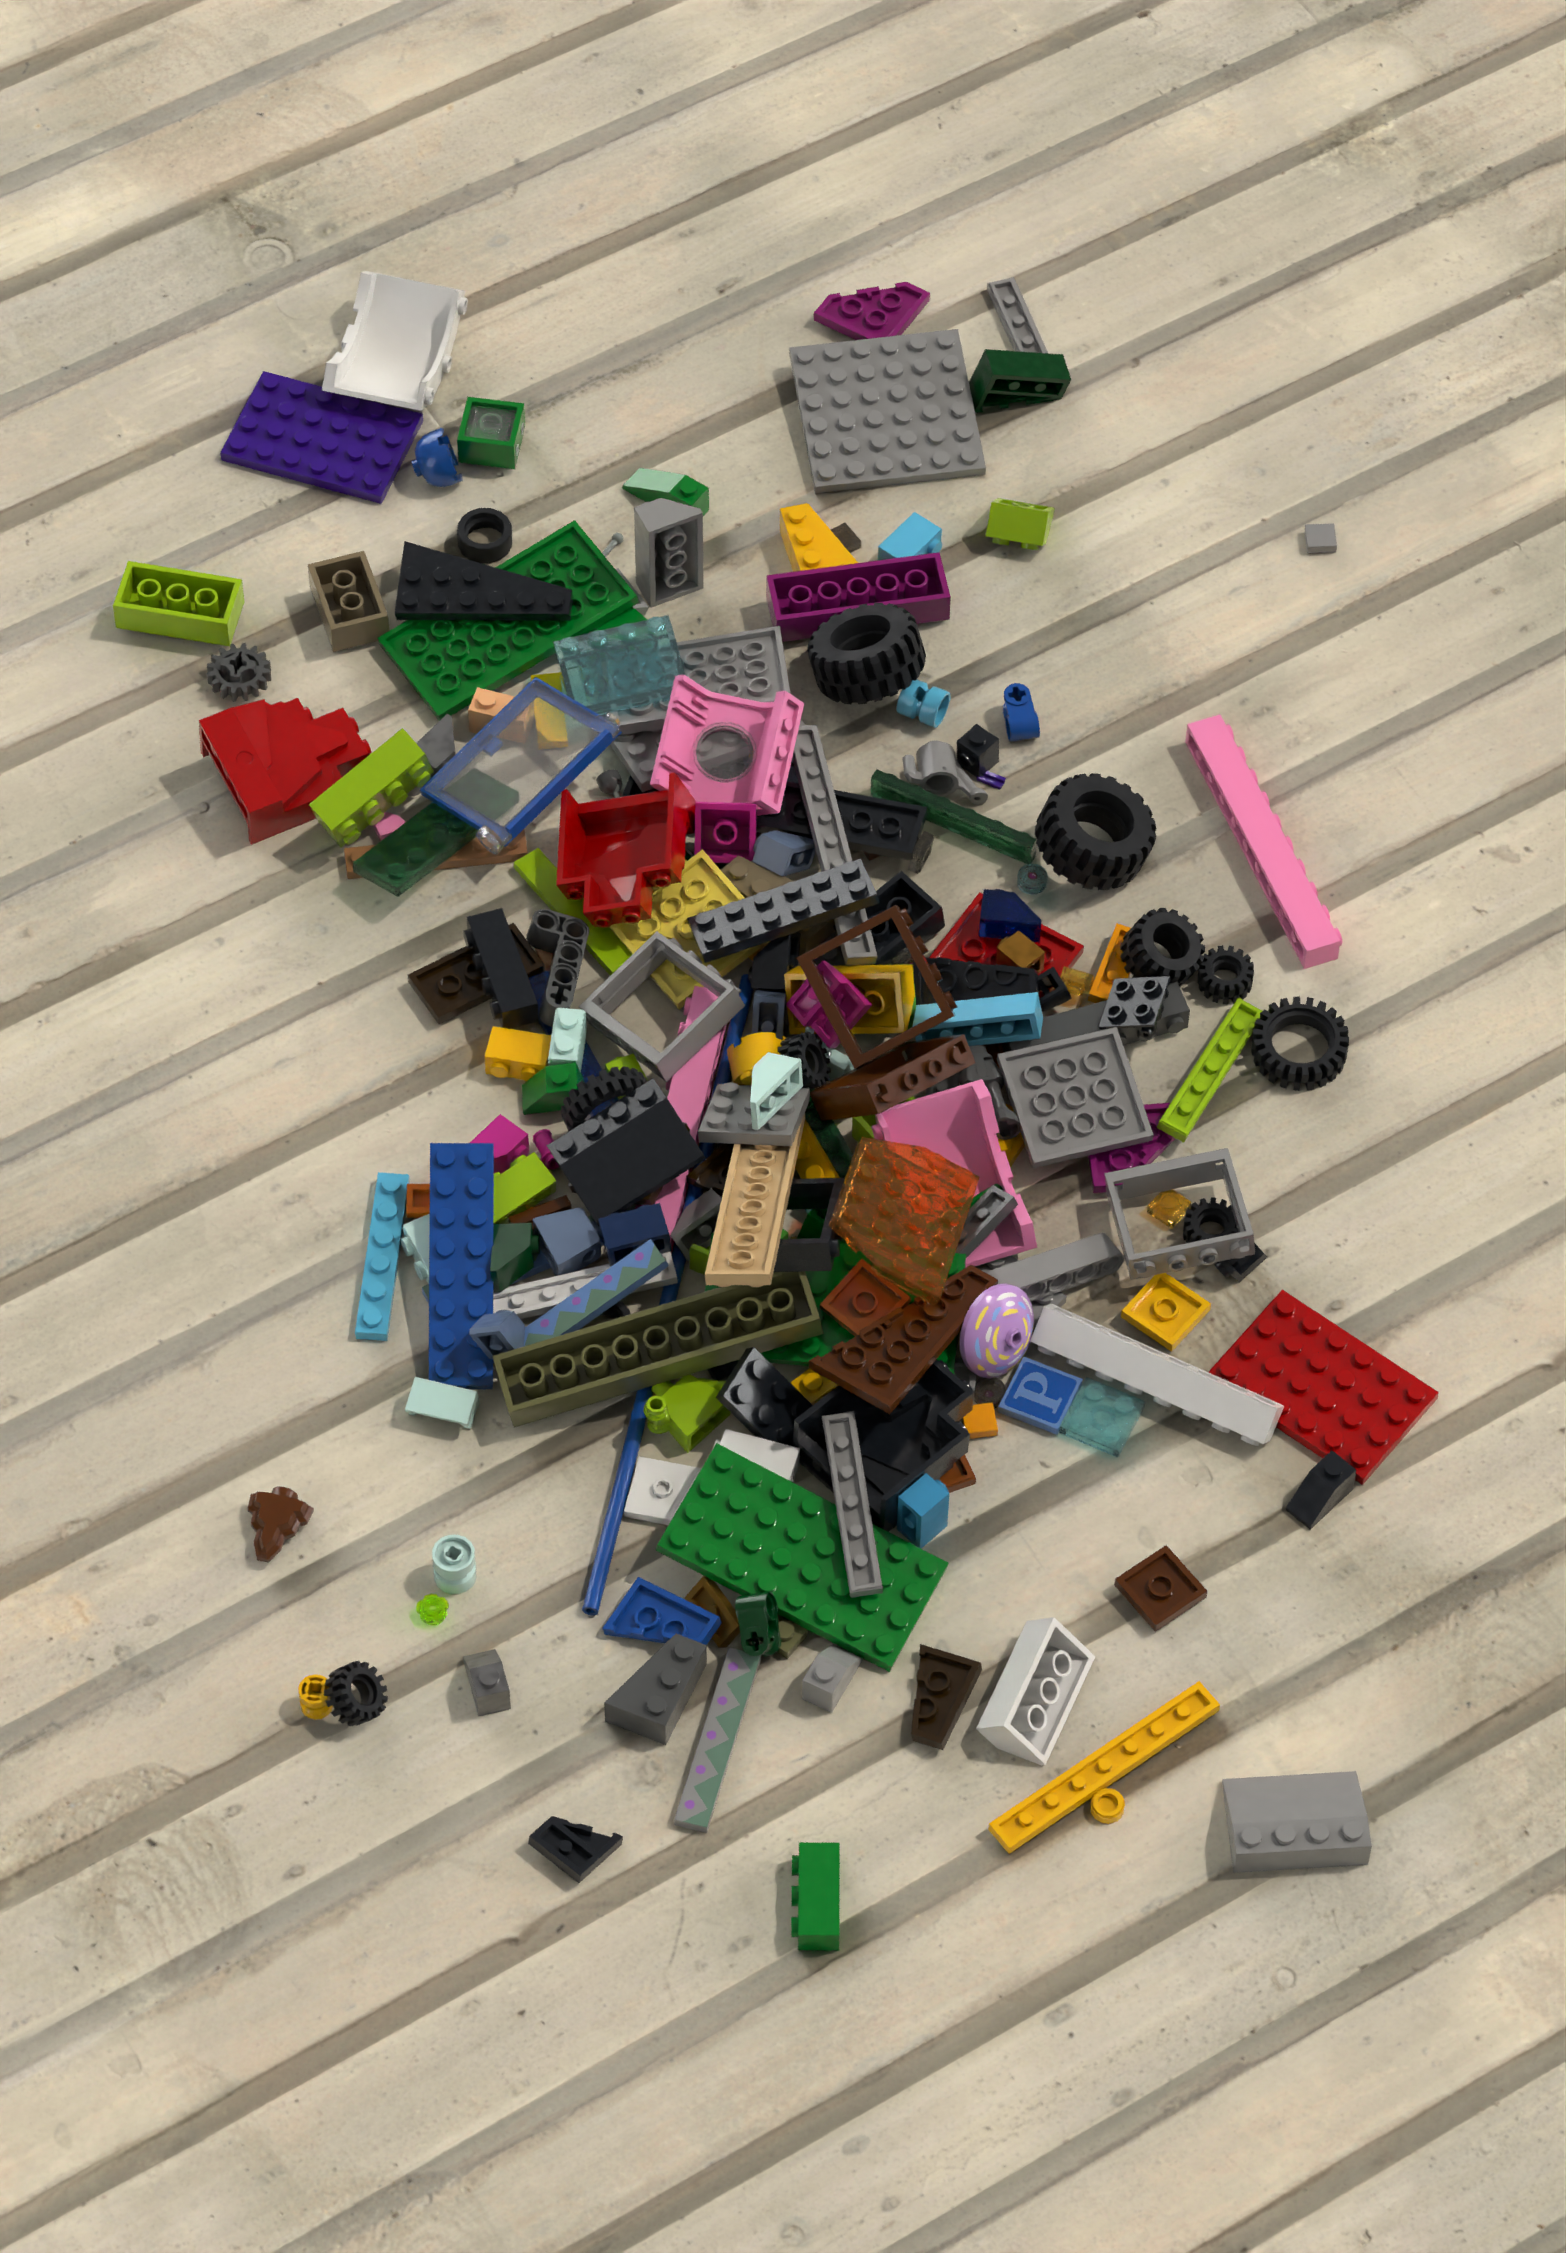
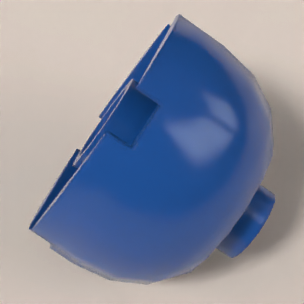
[411,428,463,487]

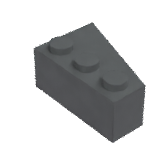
[604,1633,707,1745]

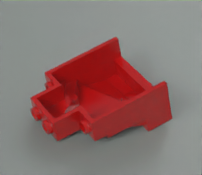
[199,698,372,845]
[556,772,696,928]

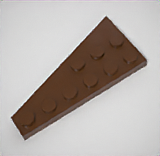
[809,1265,998,1414]

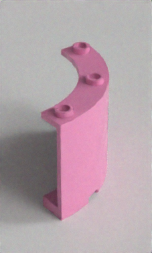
[872,1079,1037,1268]

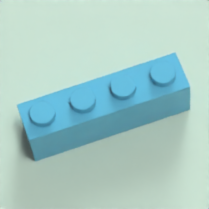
[913,992,1043,1046]

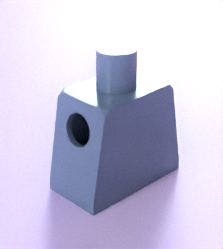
[533,1207,601,1276]

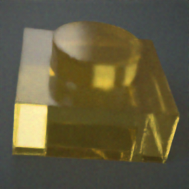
[1060,966,1094,996]
[1147,1189,1192,1229]

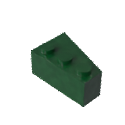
[969,349,1071,413]

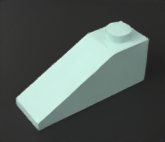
[750,1052,803,1130]

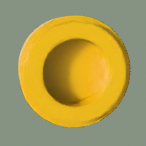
[1090,1788,1125,1824]

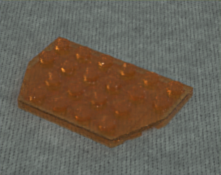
[829,1137,980,1306]

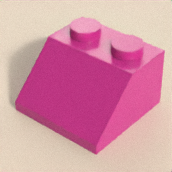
[694,802,757,863]

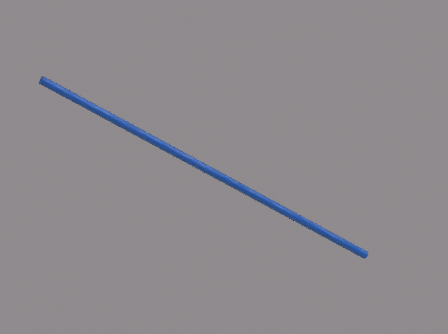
[582,974,754,1615]

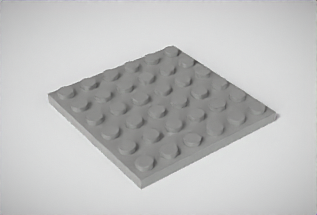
[789,329,986,494]

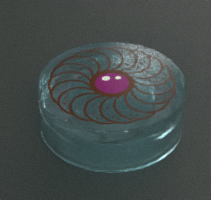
[1017,864,1048,894]

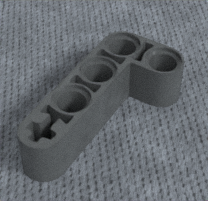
[526,909,589,1027]

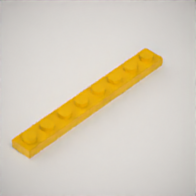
[988,1681,1220,1854]

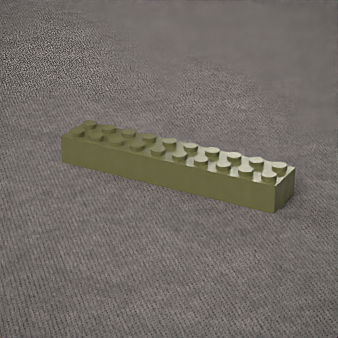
[492,1272,824,1428]

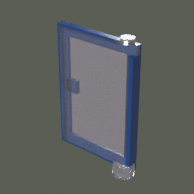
[420,677,622,855]

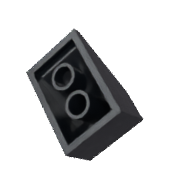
[833,871,945,965]

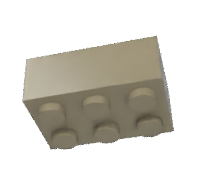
[308,551,389,652]

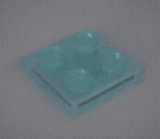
[1059,1377,1145,1457]

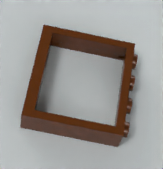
[797,905,957,1068]
[810,1034,976,1121]

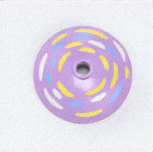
[960,1284,1034,1378]

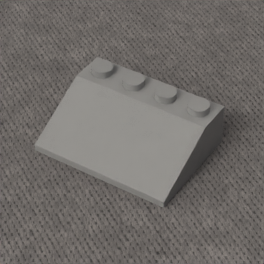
[1222,1771,1372,1873]

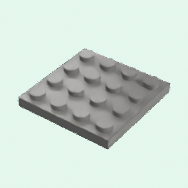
[997,1027,1154,1169]

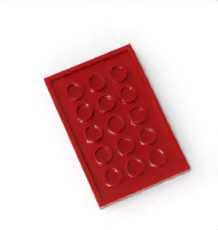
[1209,1289,1439,1485]

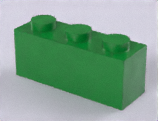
[791,1842,840,1951]

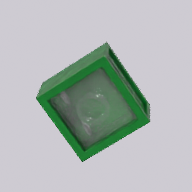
[457,397,525,469]

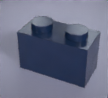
[598,1203,672,1267]

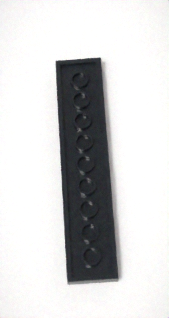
[622,768,928,861]

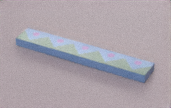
[524,1239,669,1346]

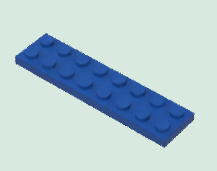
[429,1143,494,1389]

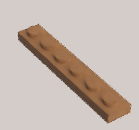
[344,829,528,879]

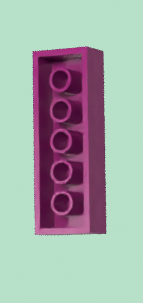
[766,552,951,642]

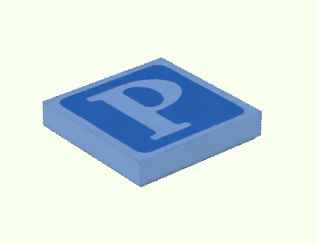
[998,1356,1083,1435]

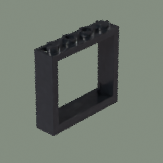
[774,1178,852,1272]

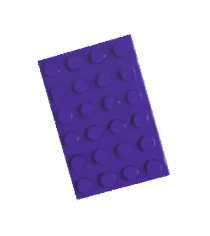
[220,371,423,504]

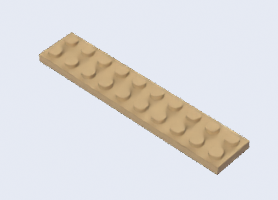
[705,1114,805,1287]

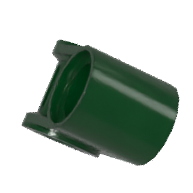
[735,1591,781,1656]

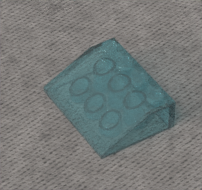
[553,615,685,722]

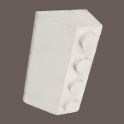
[976,1617,1095,1765]

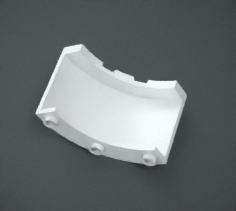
[322,271,468,411]

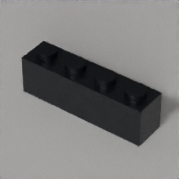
[463,908,539,1029]

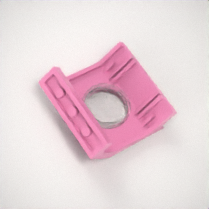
[650,674,804,816]

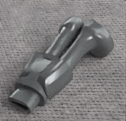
[960,1045,1020,1140]

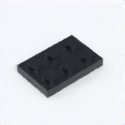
[716,1347,813,1446]

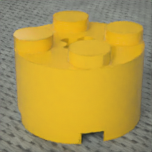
[727,1032,787,1085]

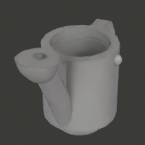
[902,741,988,805]

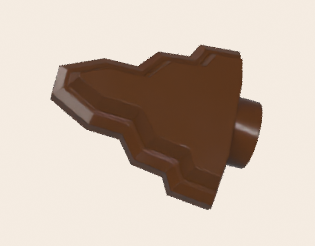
[248,1486,314,1563]

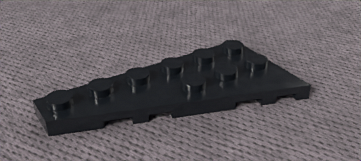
[394,541,573,621]

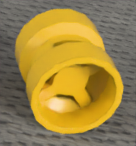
[298,1674,333,1720]

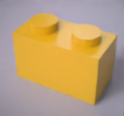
[484,1026,551,1081]

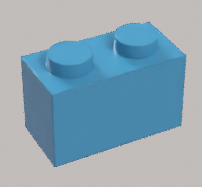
[897,1473,949,1548]

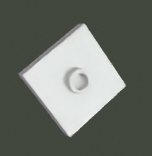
[624,1456,702,1525]

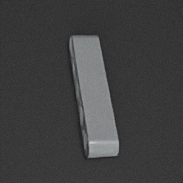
[987,1233,1125,1302]

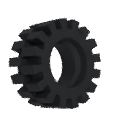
[1197,945,1254,1004]
[778,1032,831,1090]
[1183,1197,1239,1243]
[324,1661,388,1726]

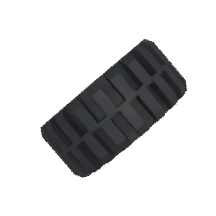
[807,603,926,705]
[1035,773,1156,890]

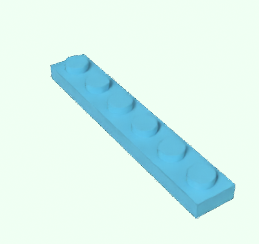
[355,1172,410,1341]

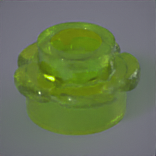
[416,1593,449,1625]

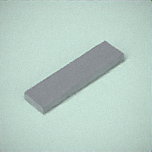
[987,277,1048,353]

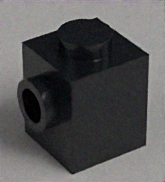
[957,724,999,777]

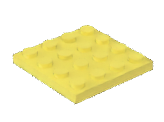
[609,849,769,1010]

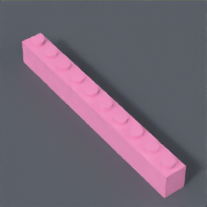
[1185,714,1342,969]
[635,986,728,1254]

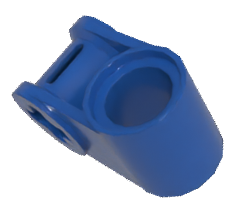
[1003,683,1040,742]

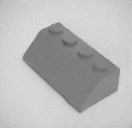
[634,498,704,608]

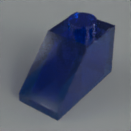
[979,889,1042,943]

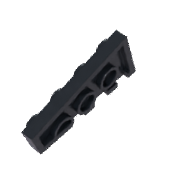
[912,957,1039,1005]

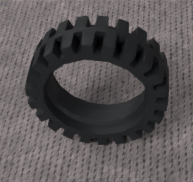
[561,1066,647,1131]

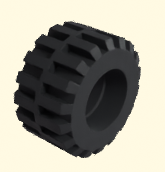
[1120,908,1205,987]

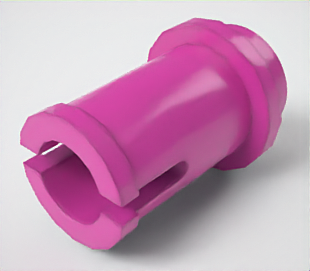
[532,1129,559,1170]

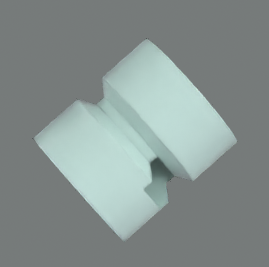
[432,1535,476,1594]

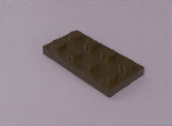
[408,923,545,1024]

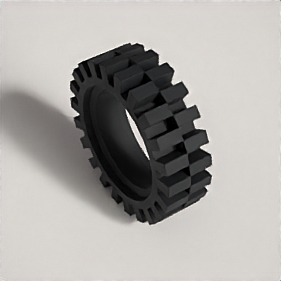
[1251,996,1349,1091]

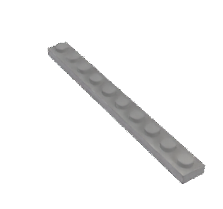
[792,725,877,966]

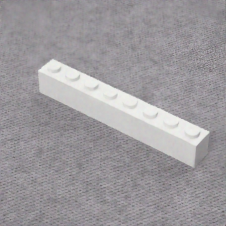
[1030,1304,1284,1446]

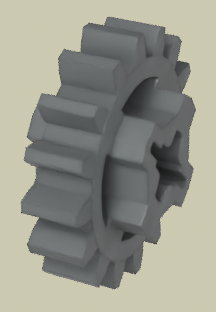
[207,643,271,702]

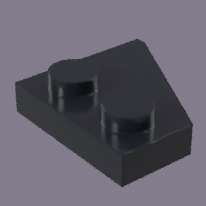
[528,1816,623,1883]

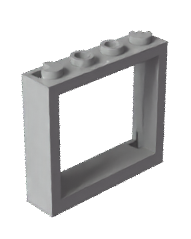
[579,931,745,1082]
[1104,1148,1255,1280]

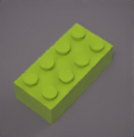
[113,561,245,646]
[309,728,434,848]

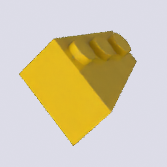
[779,503,858,572]

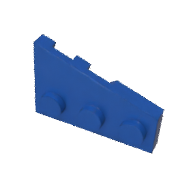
[602,1577,722,1645]

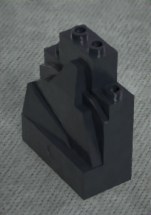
[793,1359,974,1532]

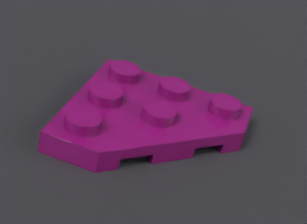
[814,282,930,340]
[1088,1103,1176,1193]

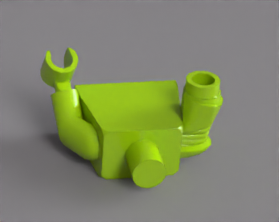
[643,1374,730,1453]

